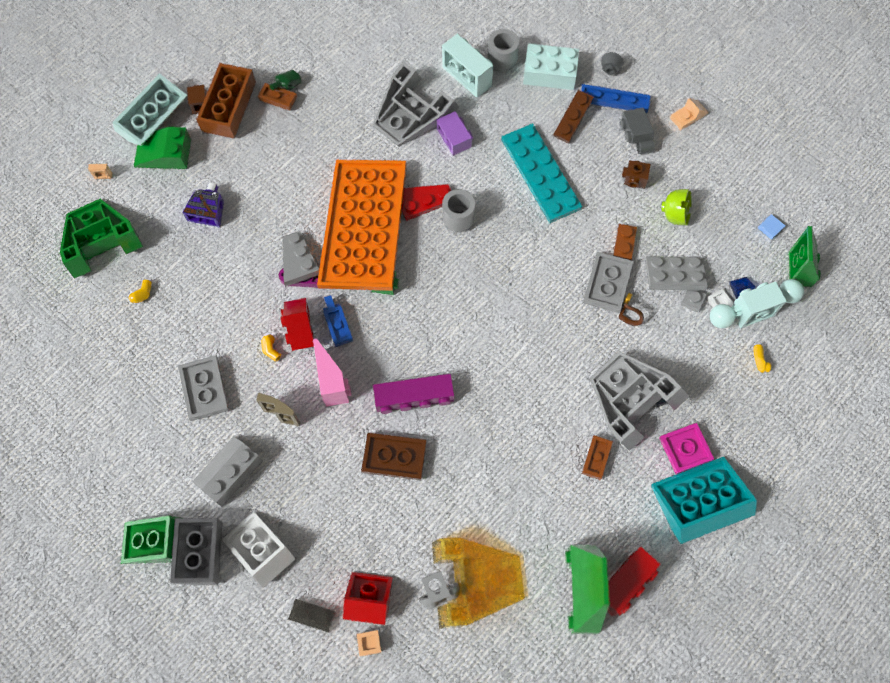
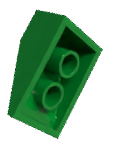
[134,127,191,169]
[789,226,821,287]
[121,515,180,564]

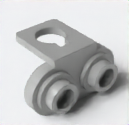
[419,571,460,609]

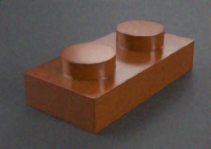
[258,83,297,111]
[613,224,637,260]
[581,435,613,480]

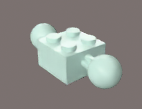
[710,279,804,329]

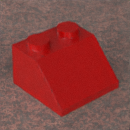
[343,572,393,625]

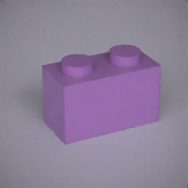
[437,111,473,156]

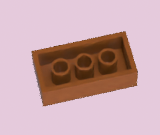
[196,63,256,139]

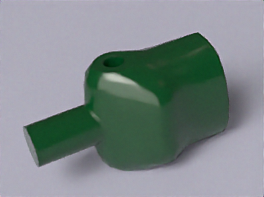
[269,69,302,91]

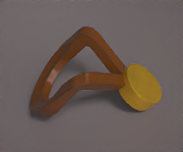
[619,293,644,326]

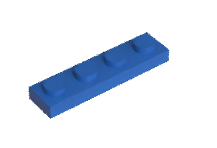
[581,84,651,113]

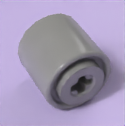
[488,29,519,71]
[442,189,475,232]

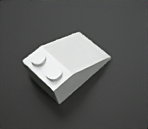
[222,512,295,588]

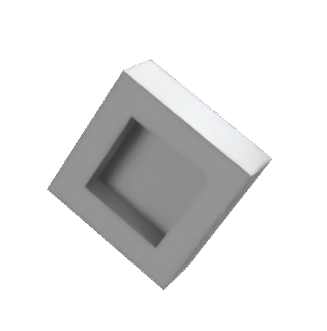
[681,290,707,312]

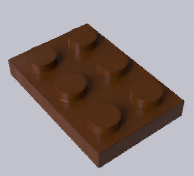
[361,433,427,480]

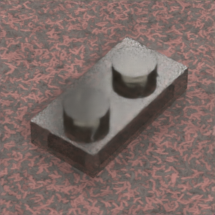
[288,599,336,633]

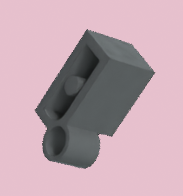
[620,108,655,155]

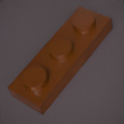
[553,90,594,144]

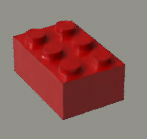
[607,546,661,617]

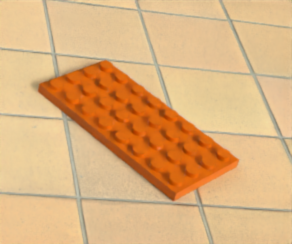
[317,160,407,291]

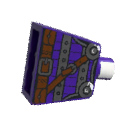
[183,183,224,227]

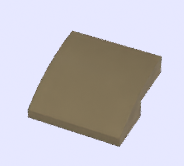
[256,393,300,426]

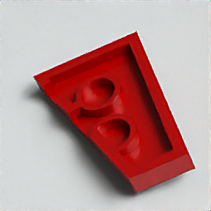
[402,184,451,221]

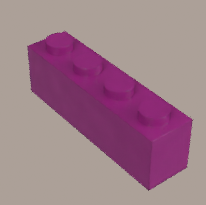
[373,373,454,414]

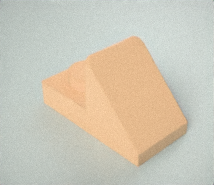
[670,98,708,130]

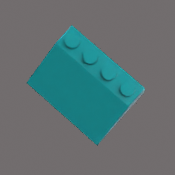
[651,457,757,544]

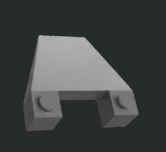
[372,61,459,147]
[590,352,690,451]

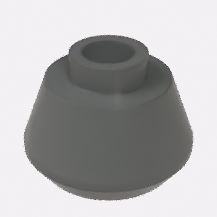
[601,52,624,75]

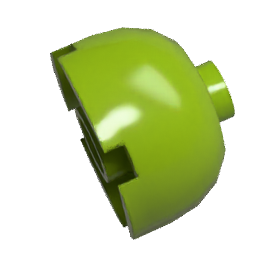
[661,189,692,226]

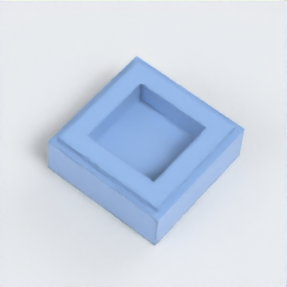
[758,214,785,240]

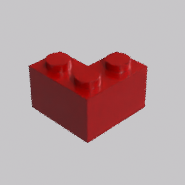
[280,298,314,351]

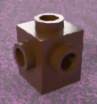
[622,160,651,189]

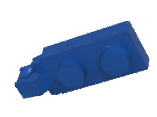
[323,295,353,347]

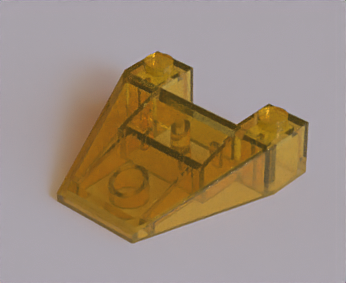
[432,537,525,629]

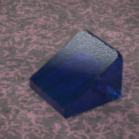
[729,277,756,299]

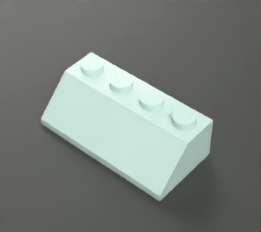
[113,74,188,146]

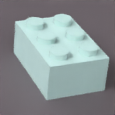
[442,34,493,98]
[523,44,579,90]

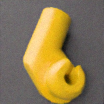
[129,280,152,303]
[261,334,281,362]
[753,344,771,373]

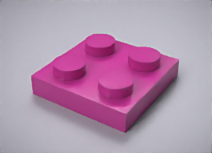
[659,423,714,474]

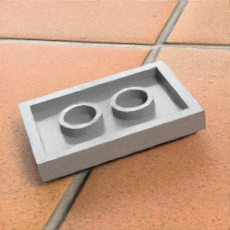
[583,252,633,313]
[645,257,707,290]
[178,355,229,421]

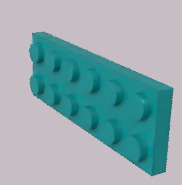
[501,123,582,224]

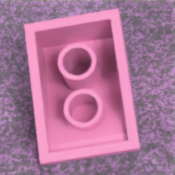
[313,339,352,407]

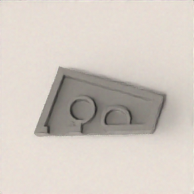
[283,231,319,287]

